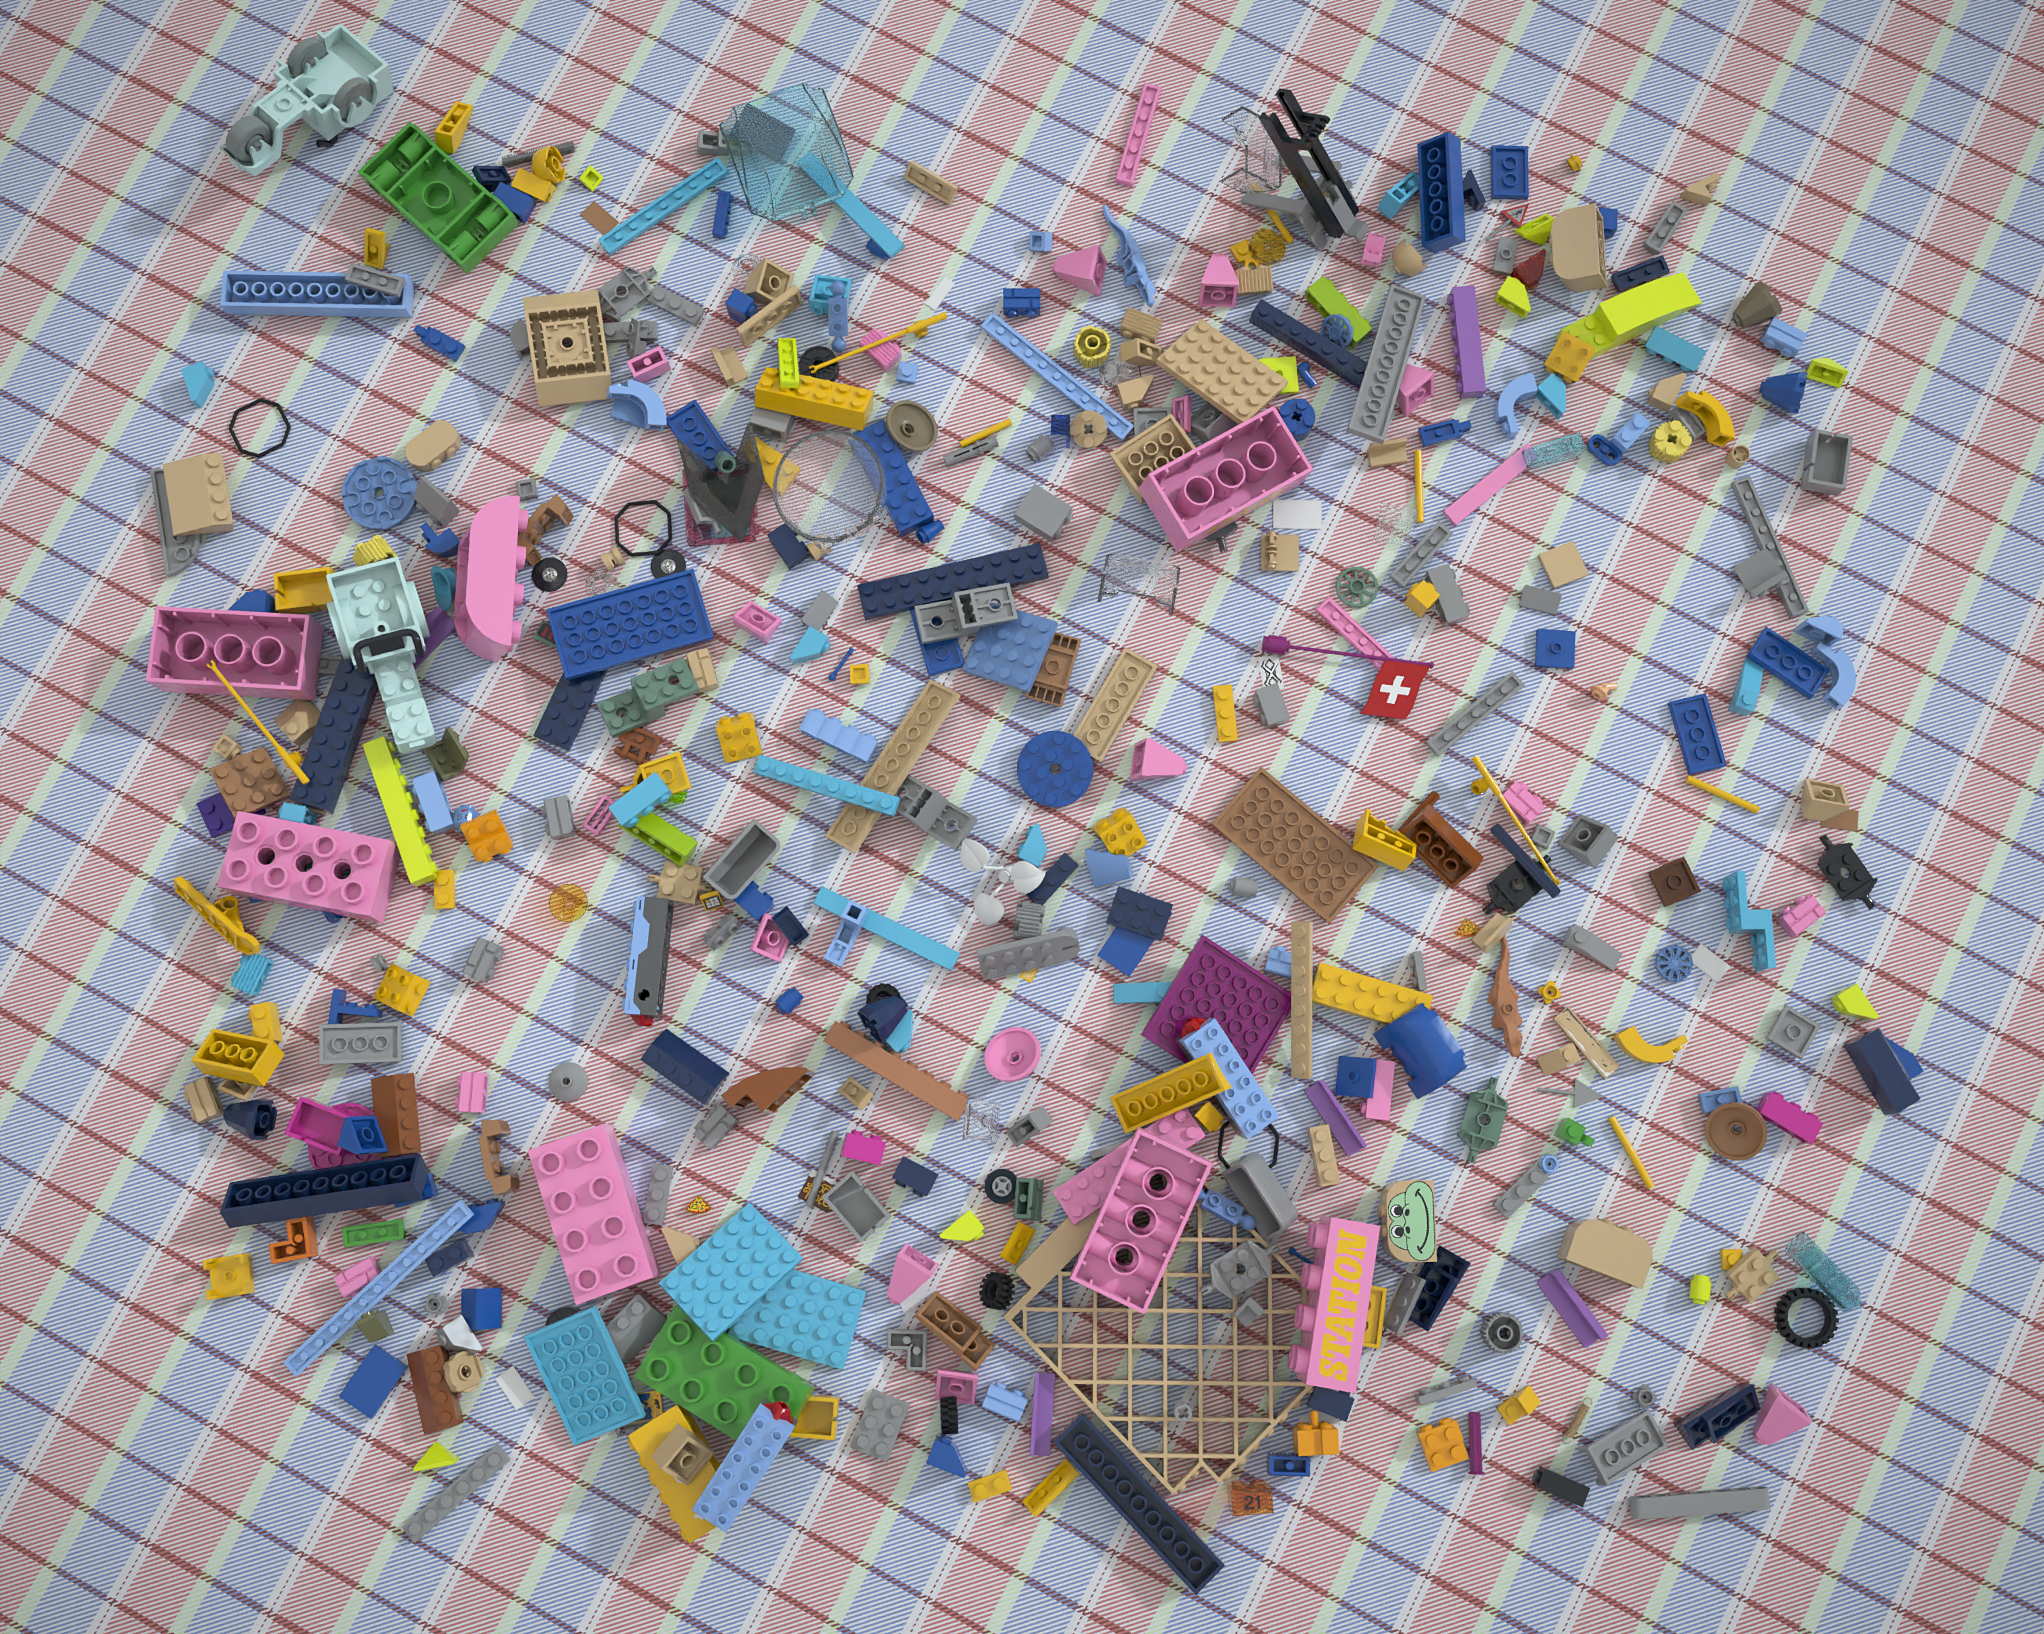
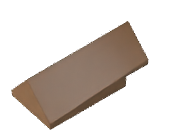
[915,1291,995,1371]

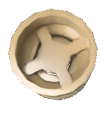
[1726,445,1750,469]
[806,535,832,561]
[599,546,625,571]

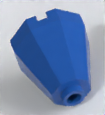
[1759,372,1807,414]

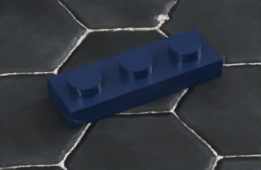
[1611,255,1670,293]
[1026,853,1079,905]

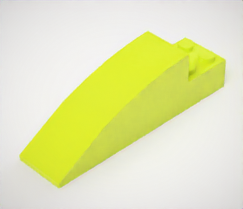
[1556,272,1702,360]

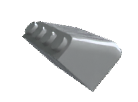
[701,819,780,899]
[1221,1152,1298,1241]

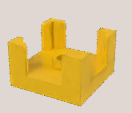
[203,1253,255,1300]

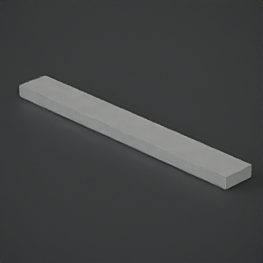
[1731,476,1809,619]

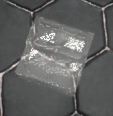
[1373,502,1418,547]

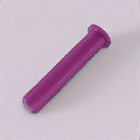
[1468,1412,1485,1475]

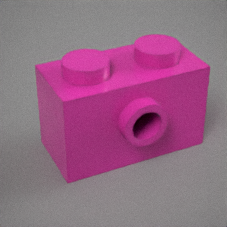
[840,1130,886,1165]

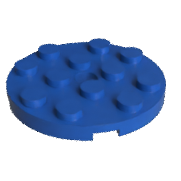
[1017,731,1094,807]

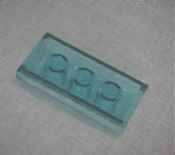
[1785,1231,1861,1313]

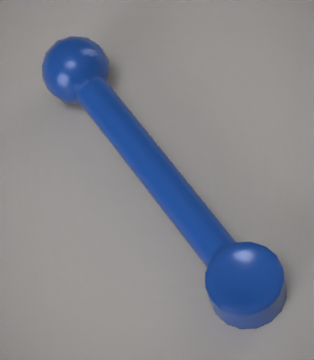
[828,648,854,681]
[1288,1247,1313,1264]

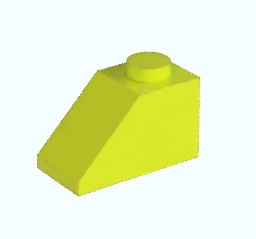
[1493,276,1531,319]
[1831,984,1879,1020]
[939,1210,985,1241]

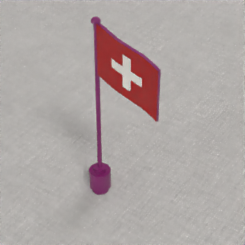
[1262,635,1434,720]

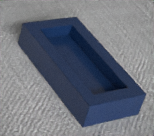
[771,906,809,947]

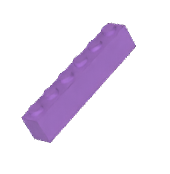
[1447,286,1486,399]

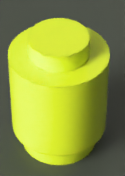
[1689,1274,1712,1305]

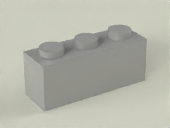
[1424,563,1470,627]

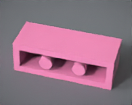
[1360,1059,1395,1121]

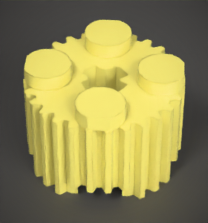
[1073,325,1111,369]
[1648,420,1692,463]
[352,535,397,567]

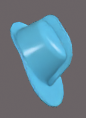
[431,565,456,611]

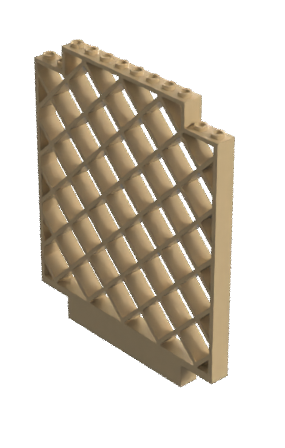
[1003,1174,1315,1495]

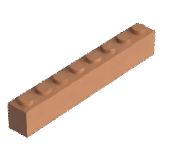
[823,1020,970,1122]

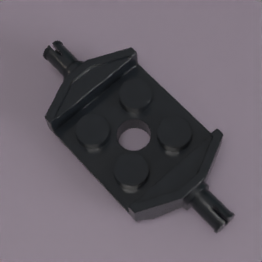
[1817,834,1878,910]
[1482,855,1552,915]

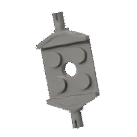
[598,267,657,322]
[1200,1240,1280,1299]

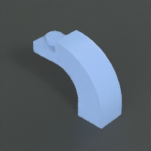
[1494,373,1538,439]
[606,379,667,431]
[1810,642,1856,710]
[823,900,868,968]

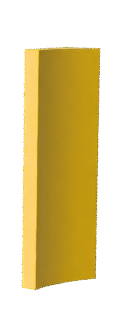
[1110,1052,1232,1134]

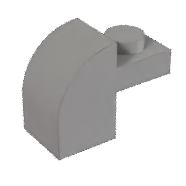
[510,319,531,359]

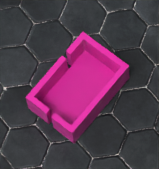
[284,1096,354,1156]

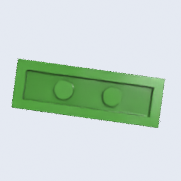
[342,1219,405,1247]

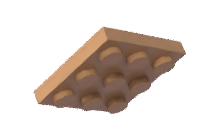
[209,746,290,820]

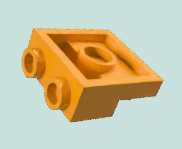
[460,809,513,863]
[1416,1417,1469,1472]

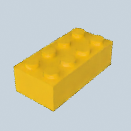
[191,1028,285,1087]

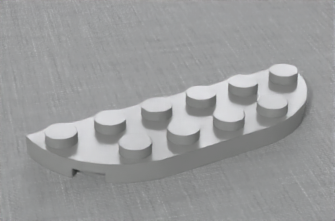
[150,468,201,577]

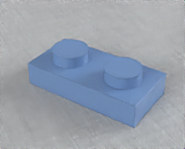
[1698,1086,1742,1113]

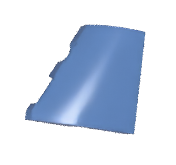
[1085,848,1133,887]

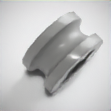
[370,953,389,973]

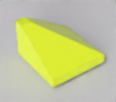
[579,165,604,192]

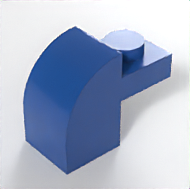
[420,523,460,558]

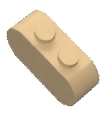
[405,420,461,472]

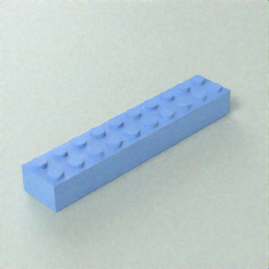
[220,271,414,318]

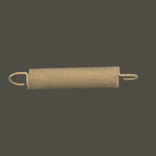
[1562,1397,1592,1444]

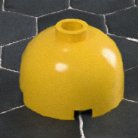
[531,146,566,184]

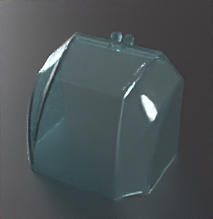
[719,83,854,222]

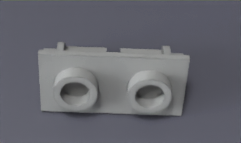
[626,318,649,358]
[703,912,742,951]

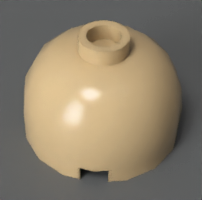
[1392,239,1428,276]

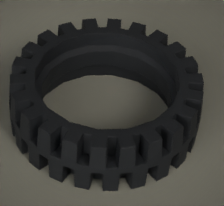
[1774,1288,1839,1348]

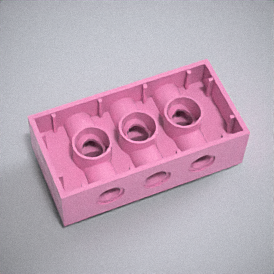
[217,811,401,924]
[1070,1127,1213,1314]

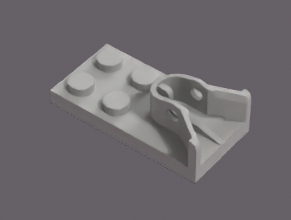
[319,1022,401,1065]
[1578,1410,1669,1486]

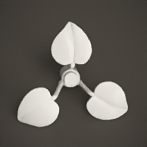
[960,839,1046,926]

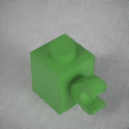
[1554,1118,1595,1147]

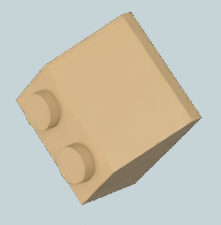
[651,1423,714,1485]

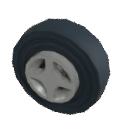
[985,1169,1017,1204]

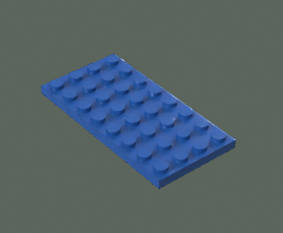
[546,569,714,680]

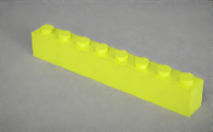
[362,736,438,887]

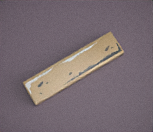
[1553,1006,1620,1079]

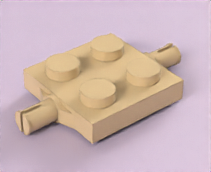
[647,861,713,906]
[1724,1247,1780,1304]

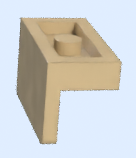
[710,346,748,387]
[1367,438,1408,468]
[1472,913,1513,954]

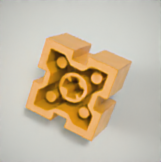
[1292,1411,1340,1456]

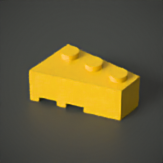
[1352,808,1417,872]

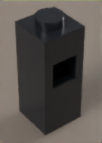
[1532,1466,1590,1507]

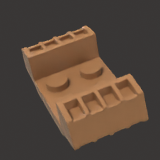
[517,494,574,566]
[1025,632,1081,707]
[479,1120,520,1195]

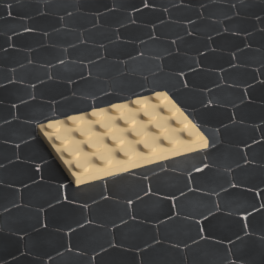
[1156,319,1288,424]

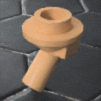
[1591,683,1618,700]

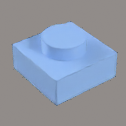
[897,362,918,384]

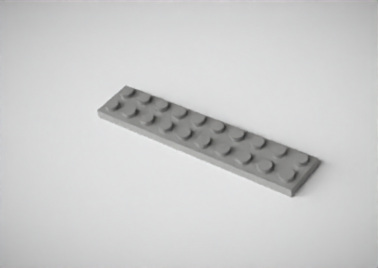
[1347,284,1426,445]

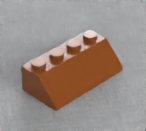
[1400,804,1484,889]
[371,1073,421,1158]
[406,1345,464,1434]

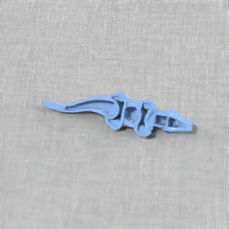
[1103,205,1156,307]

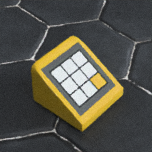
[700,890,724,911]

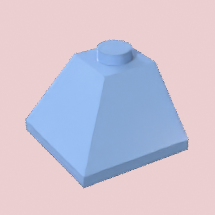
[1793,616,1843,646]

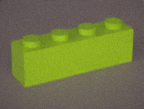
[1304,276,1373,349]
[618,813,698,867]

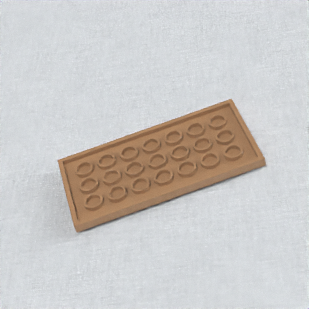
[1211,767,1379,924]

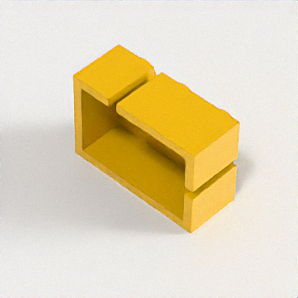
[273,567,336,614]
[789,1394,840,1440]

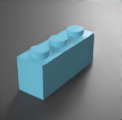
[1644,325,1707,373]
[608,772,672,828]

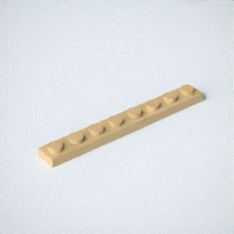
[1291,921,1313,1079]

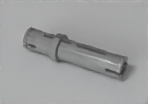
[943,435,999,467]

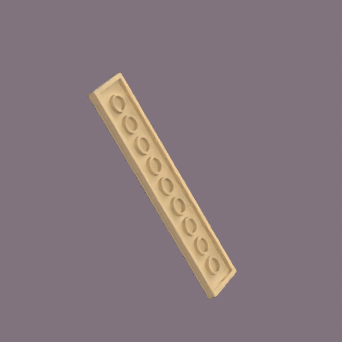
[825,679,960,854]

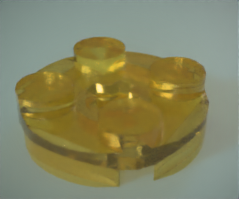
[1248,228,1286,266]

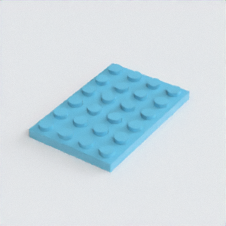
[659,1202,803,1342]
[729,1269,867,1370]
[523,1305,646,1446]

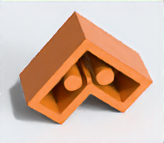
[269,1216,319,1264]

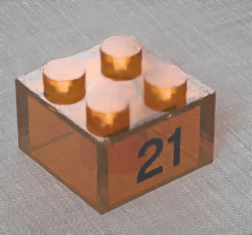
[1227,1479,1274,1516]

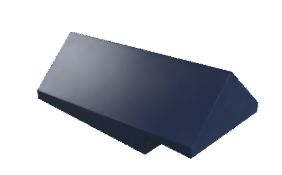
[1844,1028,1921,1116]
[1409,1245,1471,1332]
[1673,1383,1760,1450]

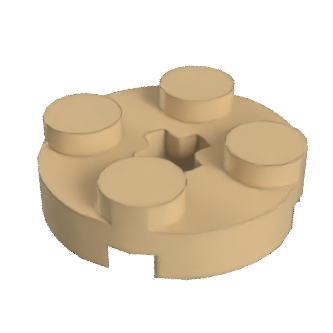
[1069,410,1108,448]
[443,1351,483,1393]

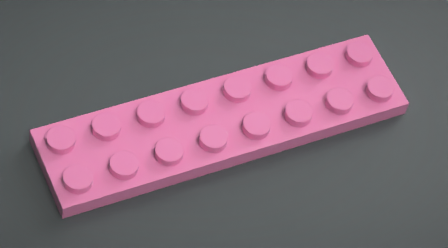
[1052,1107,1206,1225]

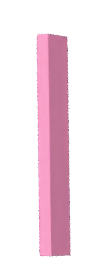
[1115,82,1162,187]
[1443,443,1540,526]
[1315,596,1394,671]

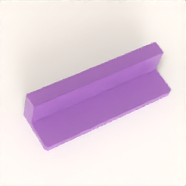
[413,606,455,670]
[1304,1079,1367,1157]
[1537,1268,1609,1348]
[1030,1371,1055,1457]

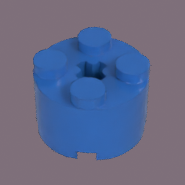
[1278,398,1315,442]

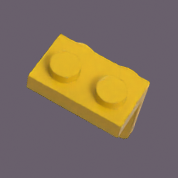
[1543,332,1595,383]
[716,712,762,763]
[1092,807,1147,857]
[374,964,431,1017]

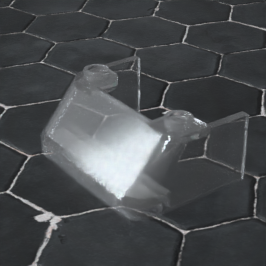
[1221,106,1282,194]
[1097,553,1180,616]

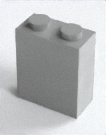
[1014,484,1073,543]

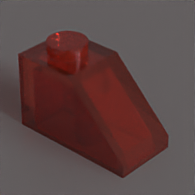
[1510,249,1546,291]

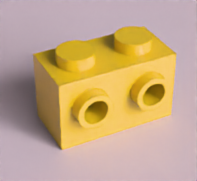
[1404,580,1440,618]
[248,1002,283,1043]

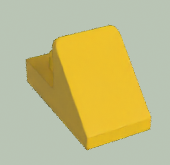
[364,228,391,269]
[1496,1385,1541,1425]

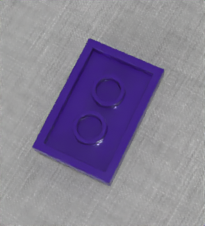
[196,792,267,838]

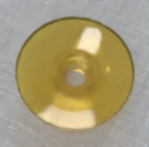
[549,884,588,922]

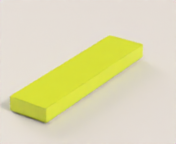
[777,338,799,388]

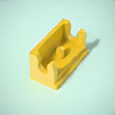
[511,168,557,203]

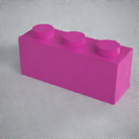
[1756,1091,1824,1144]

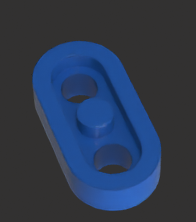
[1587,434,1622,466]

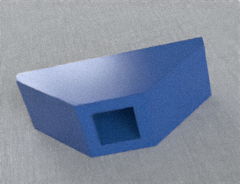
[442,1198,506,1234]

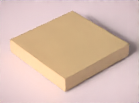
[1538,541,1589,589]

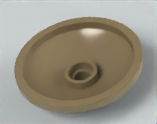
[886,400,938,452]

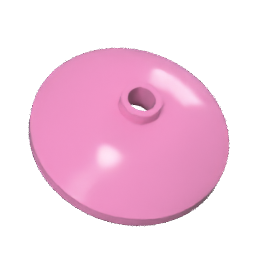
[984,1027,1041,1082]

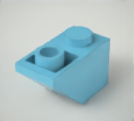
[1016,822,1047,869]

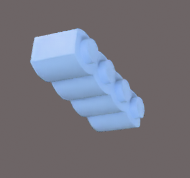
[799,708,878,764]

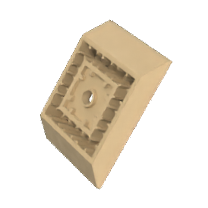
[523,290,612,407]

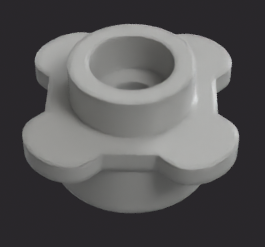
[424,1293,447,1315]
[1632,1384,1657,1409]

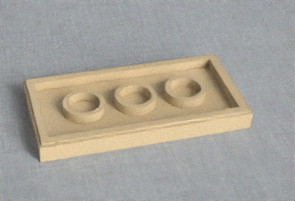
[736,284,803,347]

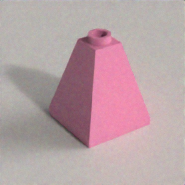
[1052,245,1107,296]
[1198,253,1239,308]
[1396,364,1434,417]
[1130,738,1187,781]
[887,1243,939,1305]
[1753,1383,1812,1446]

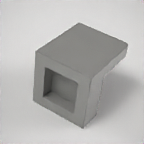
[1232,1296,1265,1327]

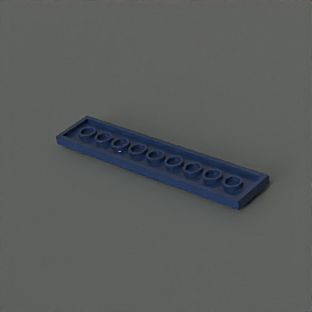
[857,543,1049,621]

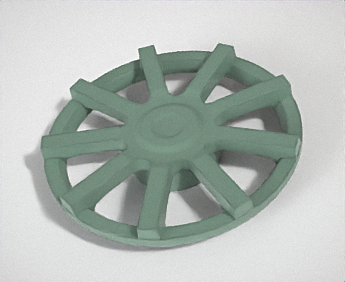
[1336,567,1378,608]

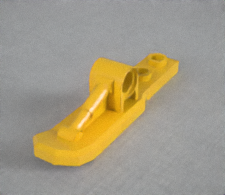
[173,876,260,956]

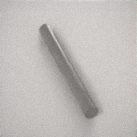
[805,1131,839,1208]

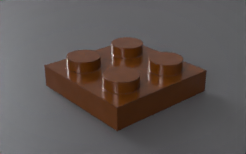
[1647,857,1701,907]

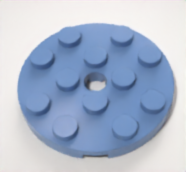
[341,456,418,530]

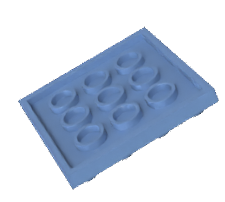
[962,602,1058,693]

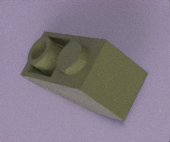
[356,1310,394,1343]

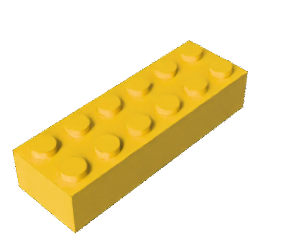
[755,367,874,431]
[1312,962,1433,1025]

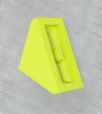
[1514,213,1555,246]
[1806,358,1848,388]
[413,1441,459,1472]

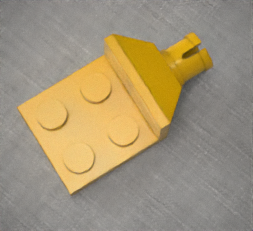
[620,751,692,806]

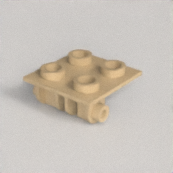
[1261,531,1299,571]

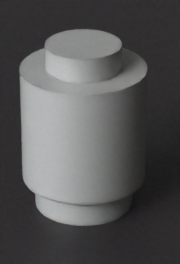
[1026,435,1054,462]
[1229,876,1258,898]

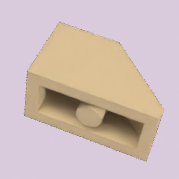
[1120,338,1162,366]
[1647,372,1687,412]
[1116,374,1154,411]
[661,1227,702,1265]

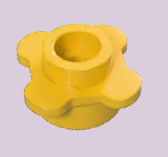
[1566,153,1583,172]
[1538,981,1561,1004]

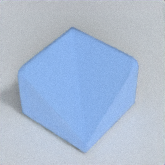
[1029,231,1052,251]

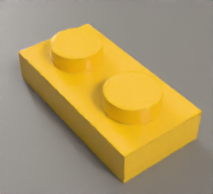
[434,870,455,910]
[1000,1221,1036,1266]
[968,1469,1012,1503]

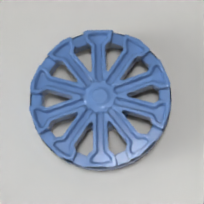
[1321,314,1353,348]
[1655,945,1693,982]

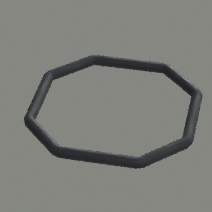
[229,398,291,458]
[614,500,672,557]
[1217,1121,1280,1169]

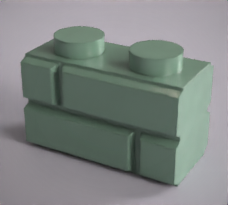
[1013,1178,1044,1221]

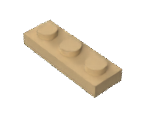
[903,160,959,205]

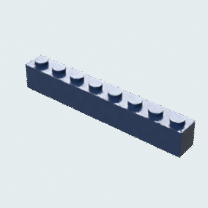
[1249,299,1367,388]

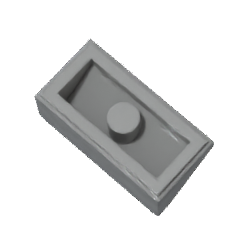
[1519,585,1562,615]
[801,590,839,631]

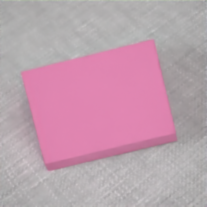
[732,601,782,644]
[750,913,789,962]
[935,1368,979,1405]

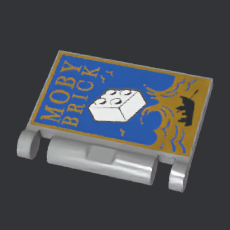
[616,1390,663,1435]

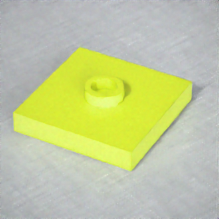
[1259,356,1299,395]

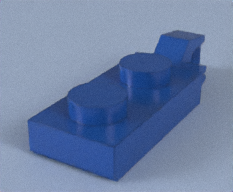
[413,325,466,362]
[1418,419,1472,448]

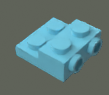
[809,274,852,315]

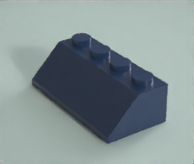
[640,1029,730,1105]

